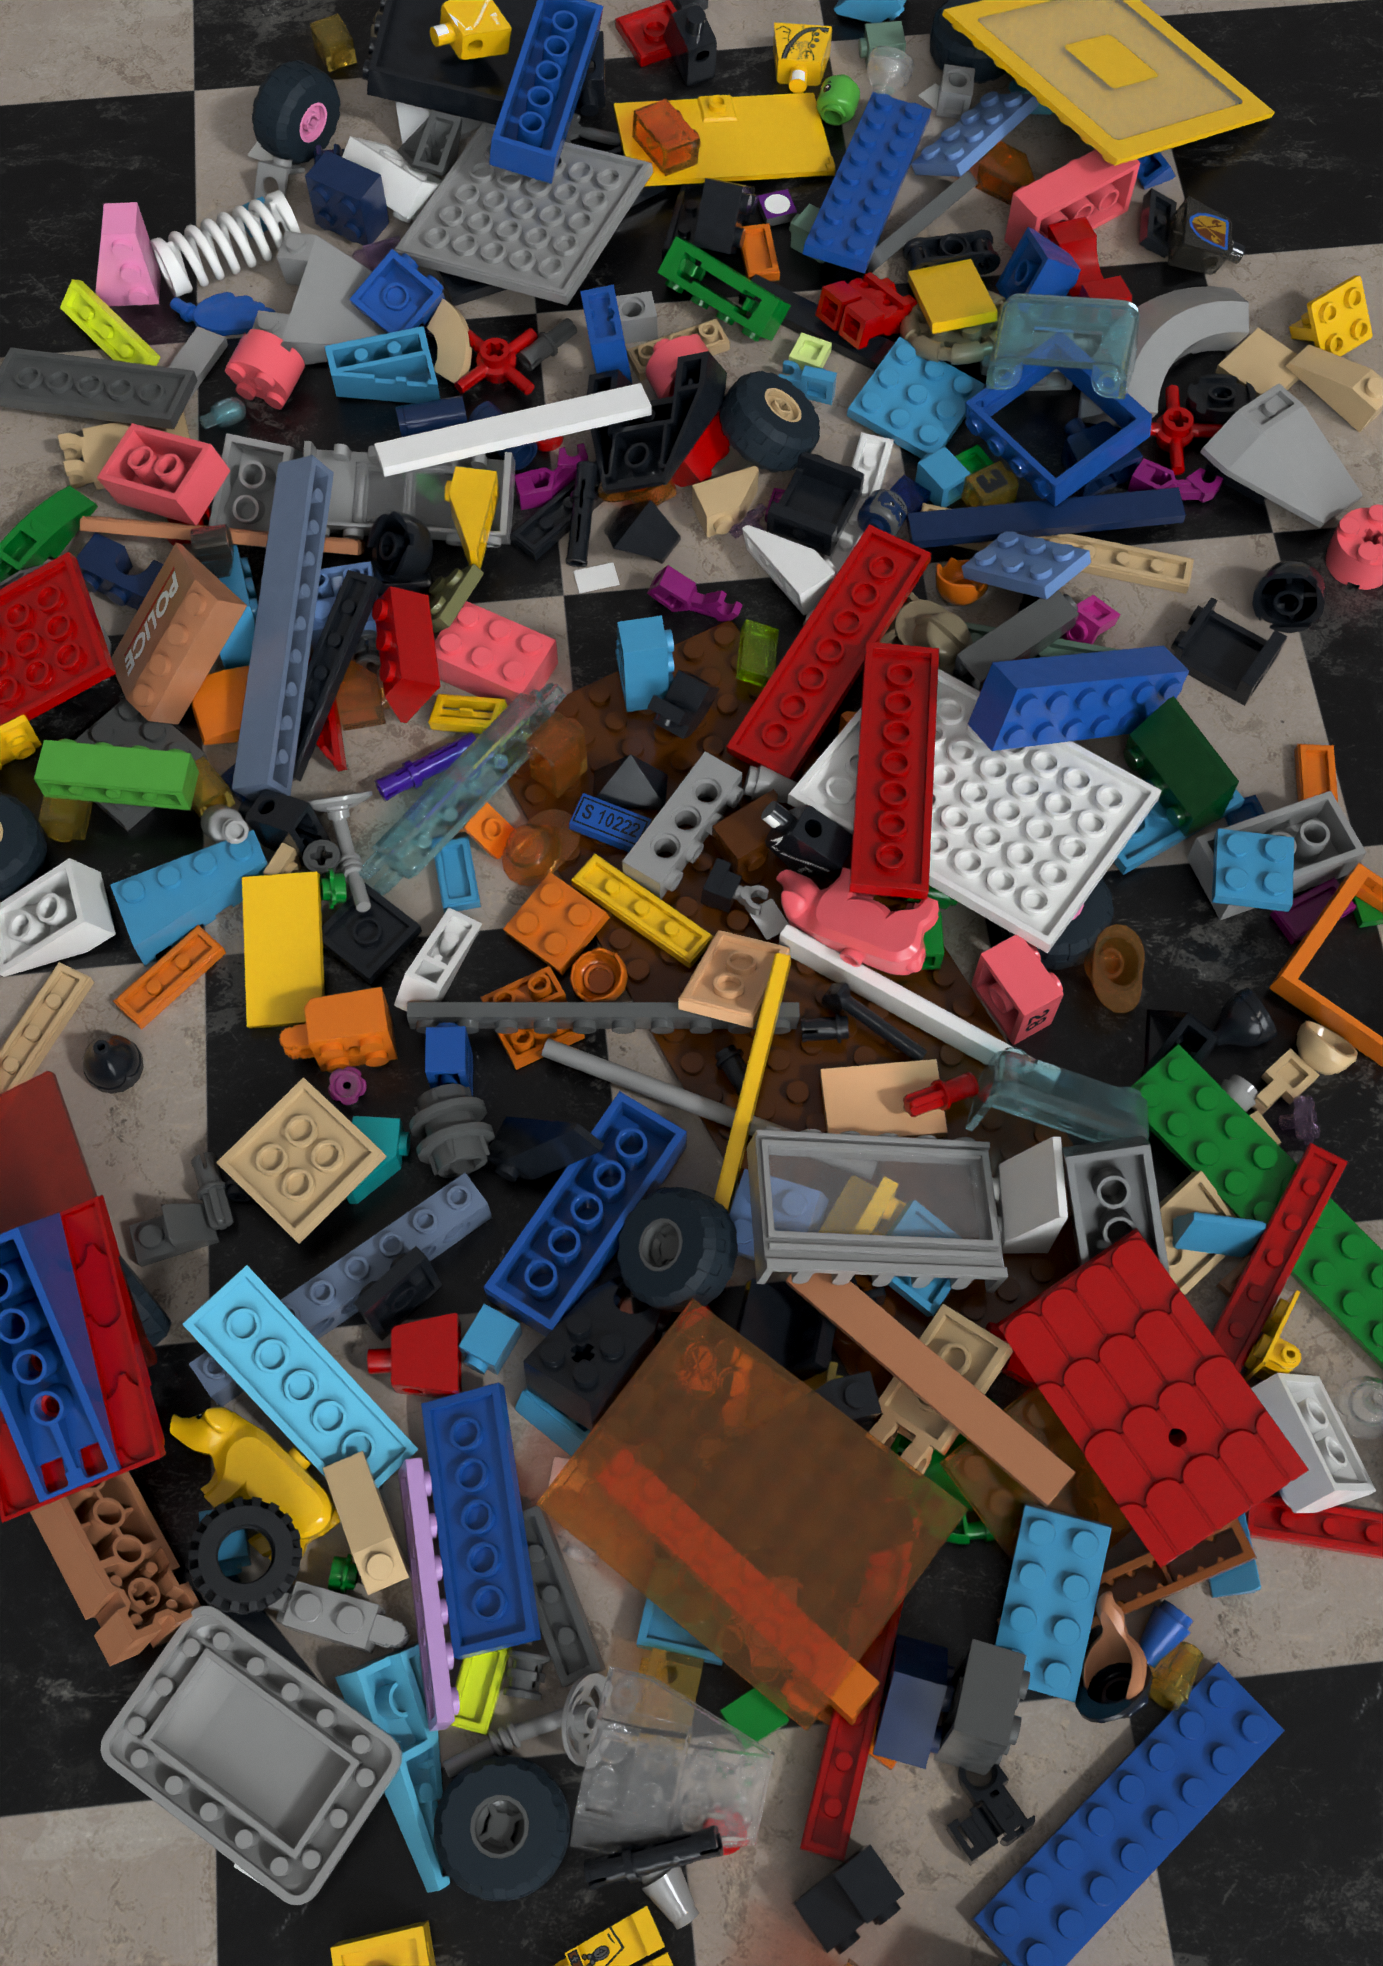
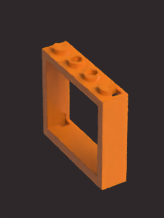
[1269,863,1383,1067]

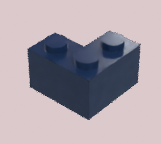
[873,1634,954,1769]

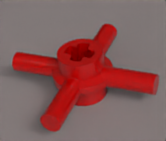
[455,328,538,395]
[1150,385,1224,475]

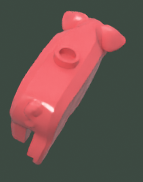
[776,868,939,975]

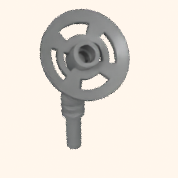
[306,791,373,912]
[443,1673,617,1778]

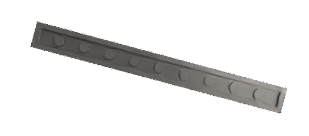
[407,1002,800,1034]

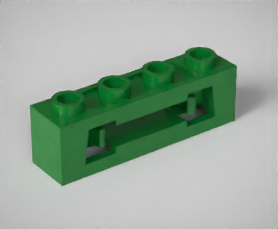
[657,236,791,342]

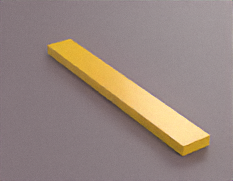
[714,953,791,1214]

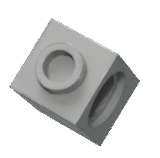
[936,64,975,119]
[616,291,658,344]

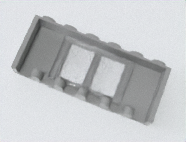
[303,441,516,548]

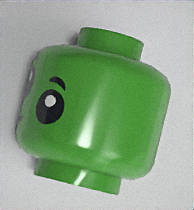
[816,74,860,125]

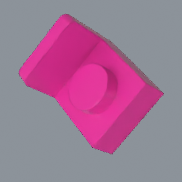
[1061,595,1121,644]

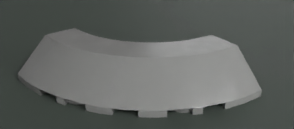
[1078,286,1249,428]

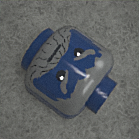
[857,489,908,536]

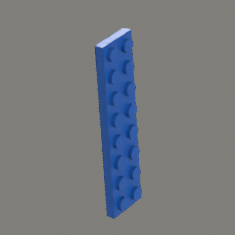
[802,92,932,274]
[972,1662,1285,1966]

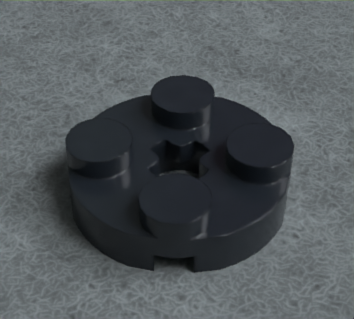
[1186,374,1256,424]

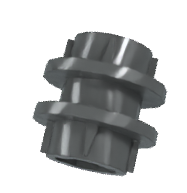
[409,1084,495,1178]

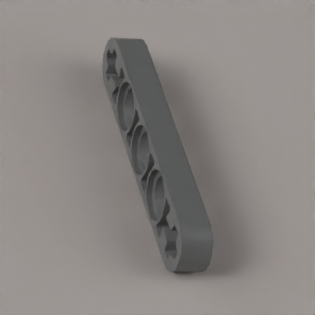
[867,170,978,272]

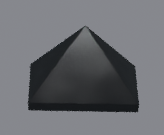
[592,754,668,810]

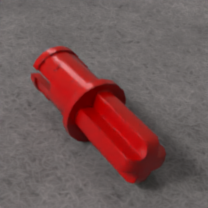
[903,1072,979,1117]

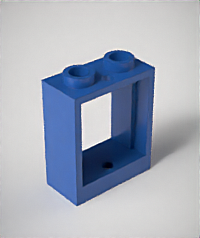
[580,284,633,384]

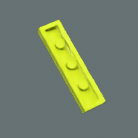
[60,279,161,366]

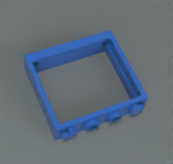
[965,333,1152,507]

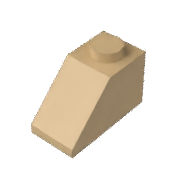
[692,466,759,537]

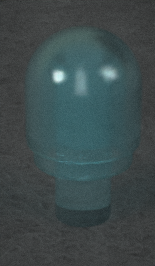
[199,397,246,430]

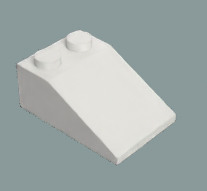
[0,858,116,977]
[992,1137,1068,1253]

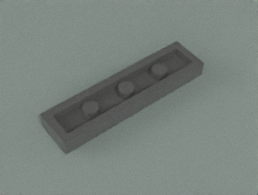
[523,1504,606,1687]

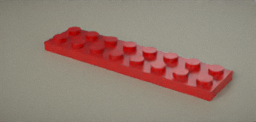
[726,524,931,780]
[849,641,939,900]

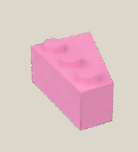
[95,202,161,306]

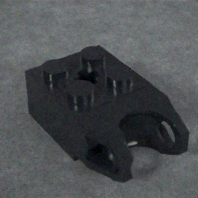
[523,1276,672,1431]

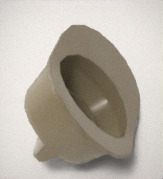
[895,599,973,673]

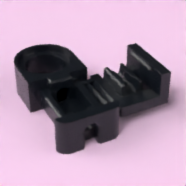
[946,1764,1035,1866]

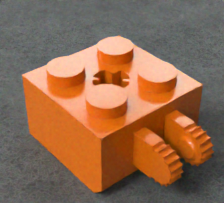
[279,987,398,1073]

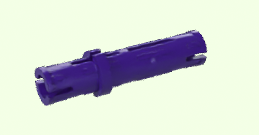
[374,732,482,801]

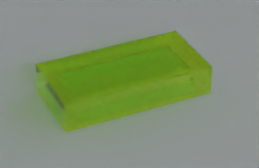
[736,619,779,687]

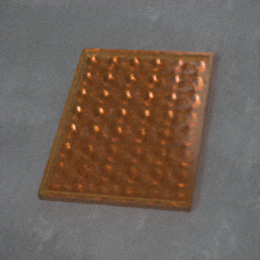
[536,1298,968,1731]

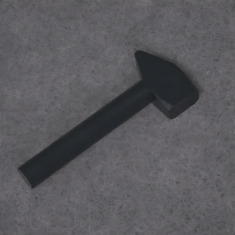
[821,982,927,1061]

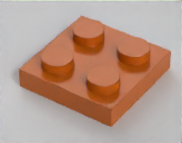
[503,872,610,976]

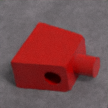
[367,1313,462,1398]

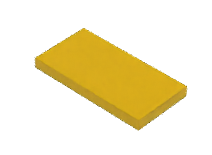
[242,871,325,1029]

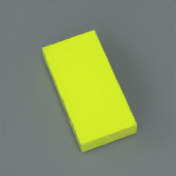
[450,1647,513,1736]

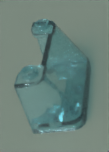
[986,293,1140,399]

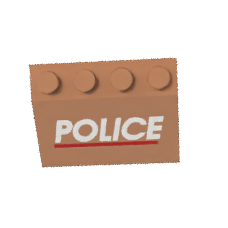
[111,543,247,724]

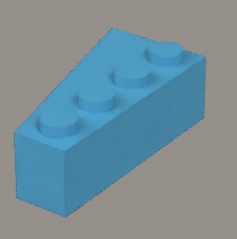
[110,830,268,966]

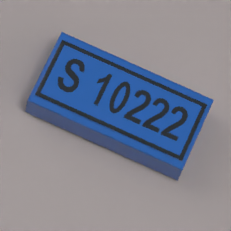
[569,793,652,852]

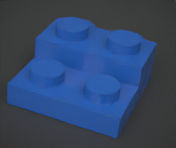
[349,249,446,333]

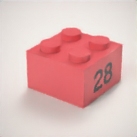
[971,935,1064,1045]

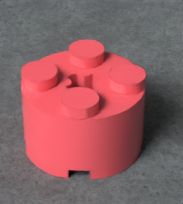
[225,329,305,410]
[646,334,709,399]
[1326,504,1383,590]

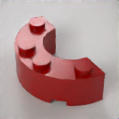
[1048,217,1132,332]

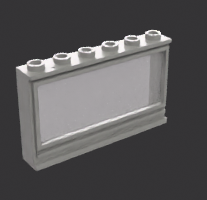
[747,1127,1008,1293]

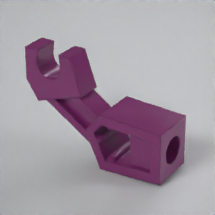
[515,443,589,510]
[1127,458,1223,503]
[647,565,743,622]

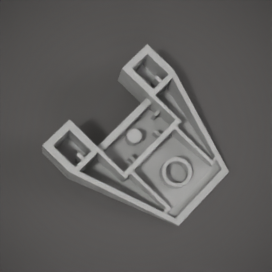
[252,231,386,365]

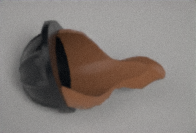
[1075,1591,1153,1723]

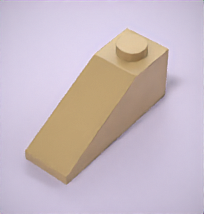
[1286,344,1383,433]
[323,1450,410,1595]

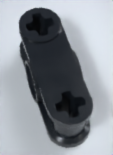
[903,229,1001,275]

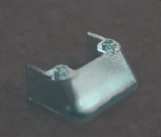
[965,1047,1149,1143]

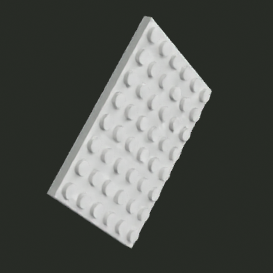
[787,669,1162,954]

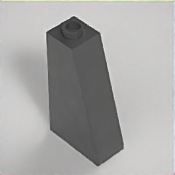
[952,590,1079,692]

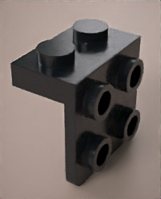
[734,1277,837,1386]

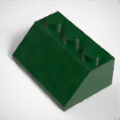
[1123,696,1239,837]

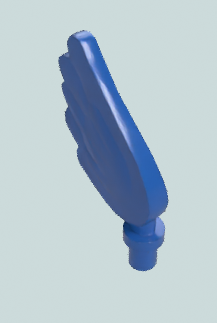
[170,292,275,336]

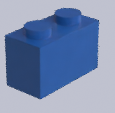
[425,1023,473,1096]

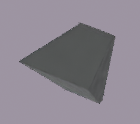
[397,110,462,176]

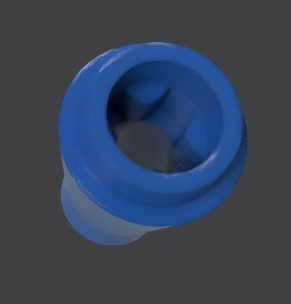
[1138,1599,1194,1669]

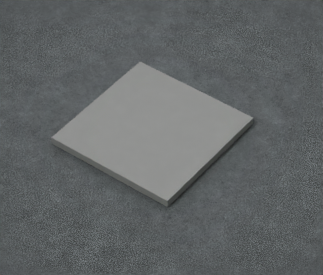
[394,122,653,305]

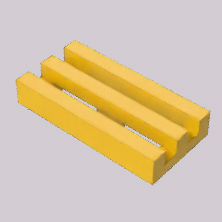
[428,694,508,735]

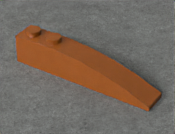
[997,1518,1257,1629]

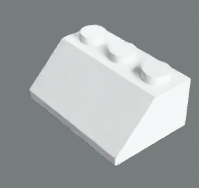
[342,136,443,223]
[1251,1373,1376,1513]

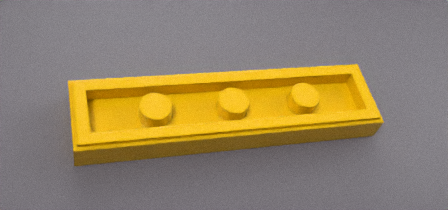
[571,853,713,968]

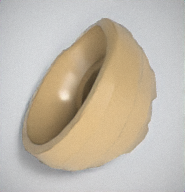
[1296,1021,1358,1075]

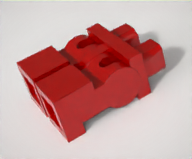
[815,272,917,350]

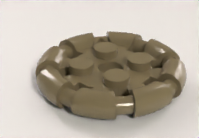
[899,290,1020,365]

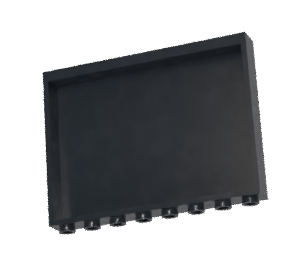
[362,0,537,125]

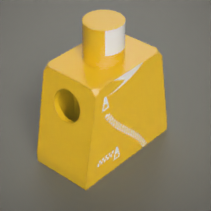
[430,0,512,60]

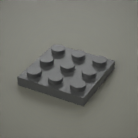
[74,697,209,832]

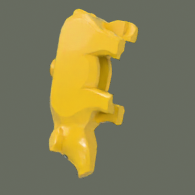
[170,1407,340,1560]

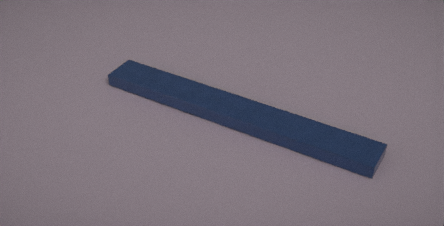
[906,487,1186,548]

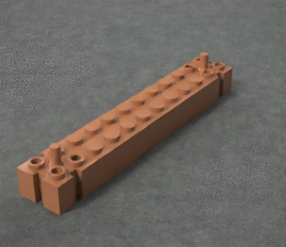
[30,1471,201,1666]

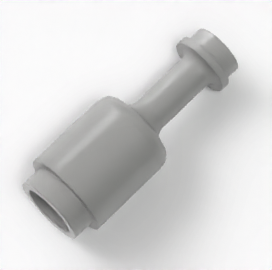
[201,804,249,844]

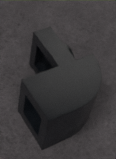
[647,670,720,739]

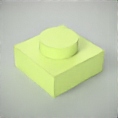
[789,332,832,370]

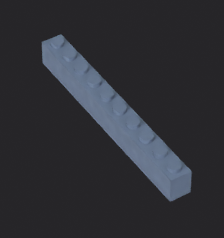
[232,455,334,802]

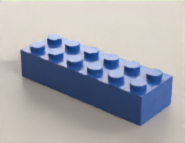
[489,0,604,184]
[968,645,1189,751]
[484,1091,687,1337]

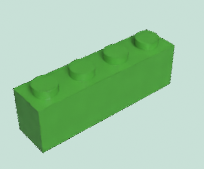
[34,739,199,810]

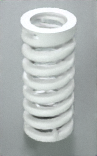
[150,190,301,297]

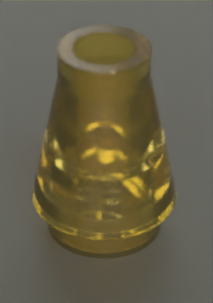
[1150,1641,1204,1712]

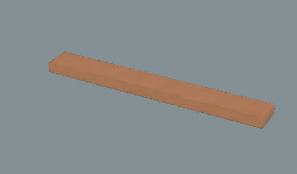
[80,516,365,555]
[786,1273,1075,1507]

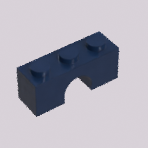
[76,532,164,611]

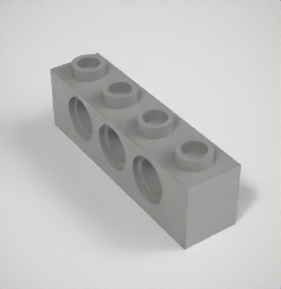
[622,751,744,899]

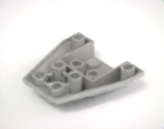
[1200,383,1363,528]

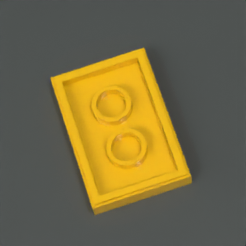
[908,259,998,334]

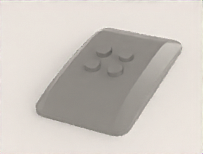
[100,1606,402,1905]

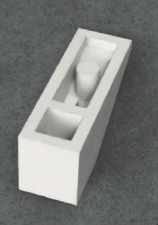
[742,525,838,615]
[394,907,482,1011]

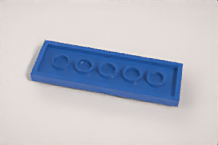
[421,1383,541,1660]

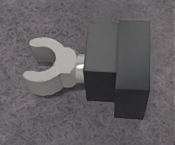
[701,858,769,915]

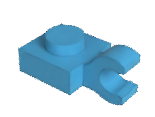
[779,360,837,405]

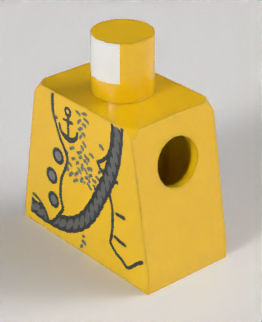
[773,22,832,93]

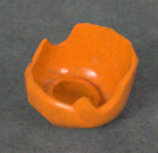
[936,557,989,606]
[570,947,628,1002]

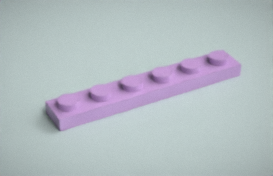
[398,1458,460,1732]

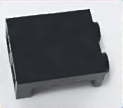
[767,451,864,557]
[1171,597,1287,706]

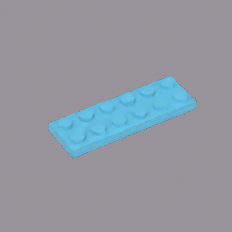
[182,1265,419,1488]

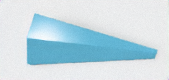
[335,1643,450,1893]

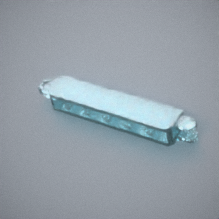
[359,683,567,895]

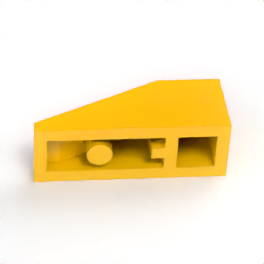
[445,466,499,570]

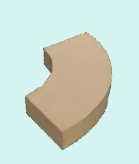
[427,298,472,384]

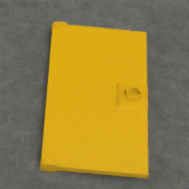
[613,93,835,187]

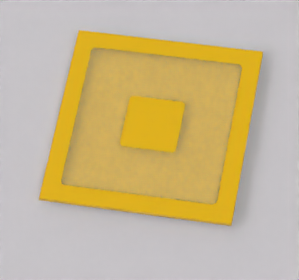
[942,0,1275,166]

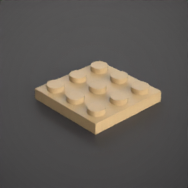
[216,1077,387,1244]

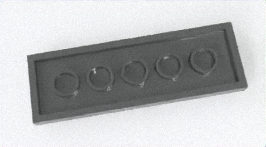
[0,347,198,429]

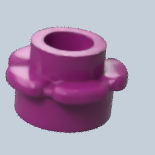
[328,1066,367,1105]

